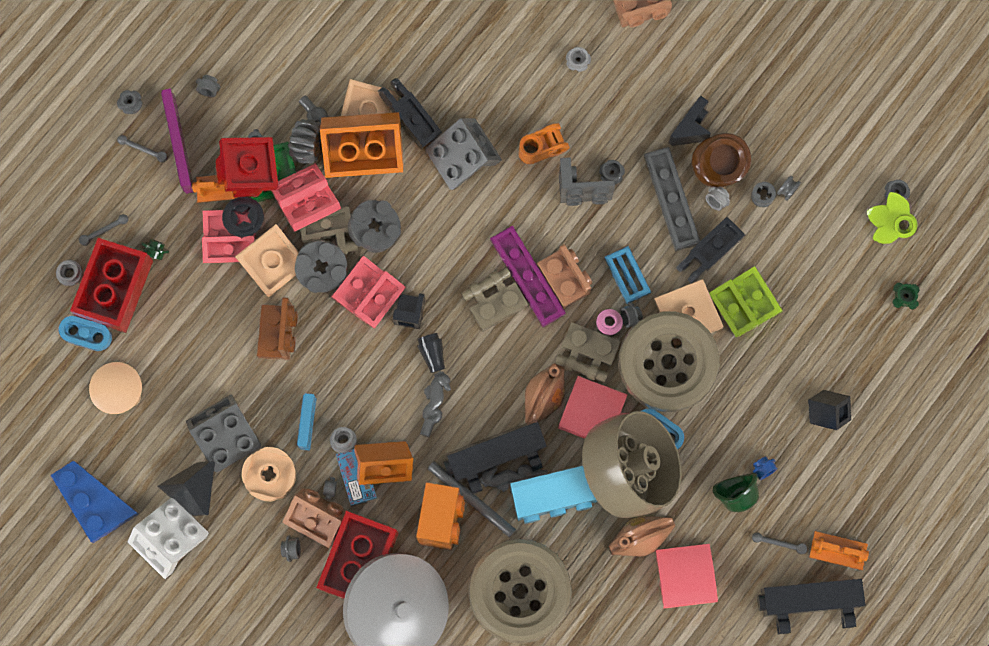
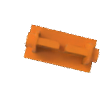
[192,175,238,203]
[809,531,869,570]

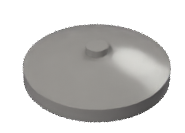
[343,553,449,646]

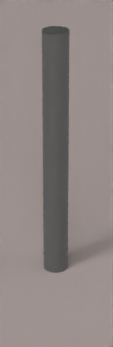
[428,461,516,538]

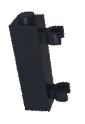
[443,420,547,494]
[757,579,866,635]

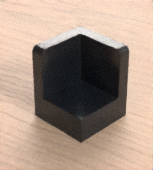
[392,293,426,329]
[808,390,852,430]

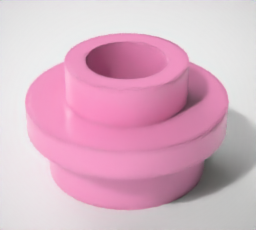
[596,309,623,336]

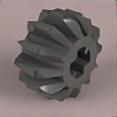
[288,119,322,164]

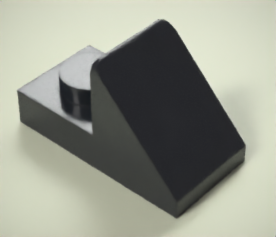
[669,95,711,146]

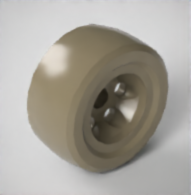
[618,311,720,412]
[582,411,681,518]
[468,539,572,644]

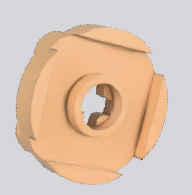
[242,447,296,502]

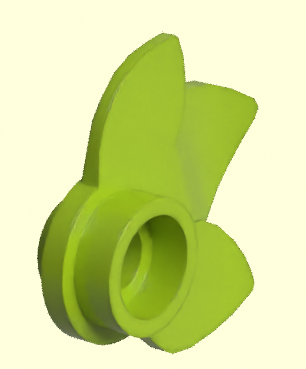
[867,192,918,244]

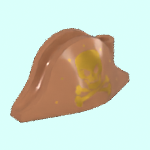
[525,362,565,423]
[608,516,675,557]

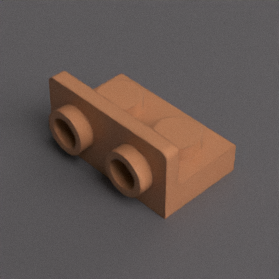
[613,0,672,28]
[537,244,593,309]
[282,488,346,548]

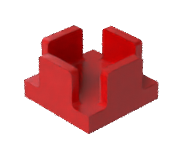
[216,137,279,197]

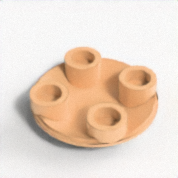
[89,362,142,414]

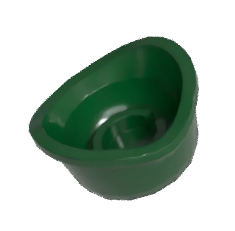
[712,473,759,513]

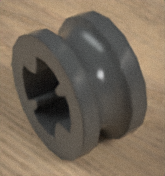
[777,175,801,201]
[751,182,776,208]

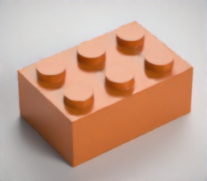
[320,112,404,178]
[416,483,465,551]

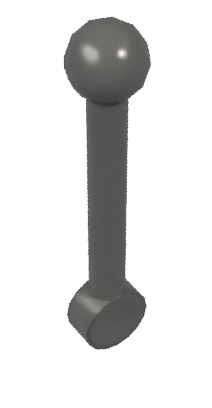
[117,135,167,163]
[79,214,129,246]
[752,532,807,554]

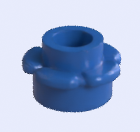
[753,457,778,480]

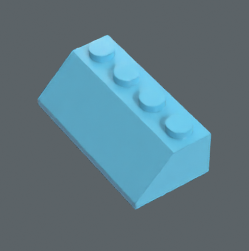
[510,466,598,524]

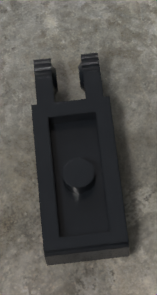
[378,78,442,149]
[676,217,746,284]

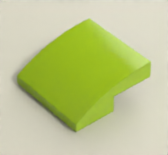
[709,266,783,338]

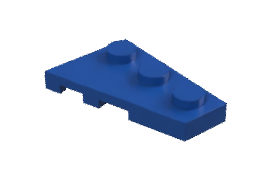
[51,461,139,543]

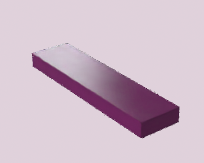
[161,88,193,194]
[490,226,566,328]

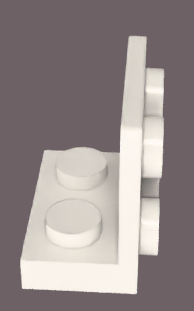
[128,498,209,579]

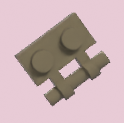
[300,206,358,261]
[461,267,528,332]
[555,322,620,382]

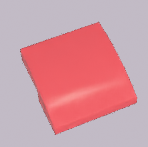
[271,163,341,232]
[202,210,256,263]
[331,256,406,328]
[558,376,628,439]
[656,544,718,608]

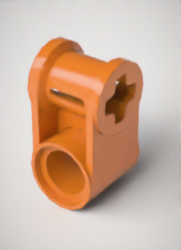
[518,123,570,164]

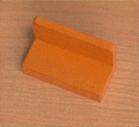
[354,441,413,485]

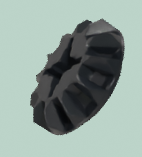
[222,197,264,239]

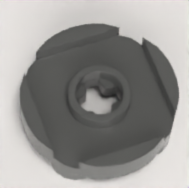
[348,200,401,253]
[295,239,347,293]

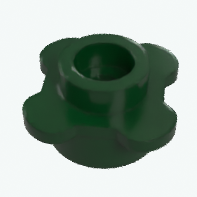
[141,239,169,260]
[892,283,920,310]

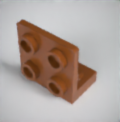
[257,297,298,360]

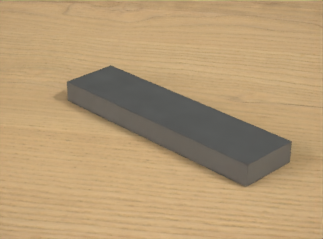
[644,147,700,252]

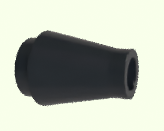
[417,333,445,373]

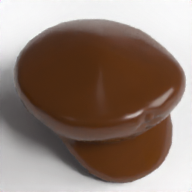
[692,133,752,188]

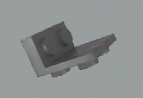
[425,118,502,190]
[559,158,615,206]
[186,394,261,473]

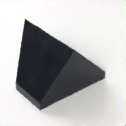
[158,461,215,516]

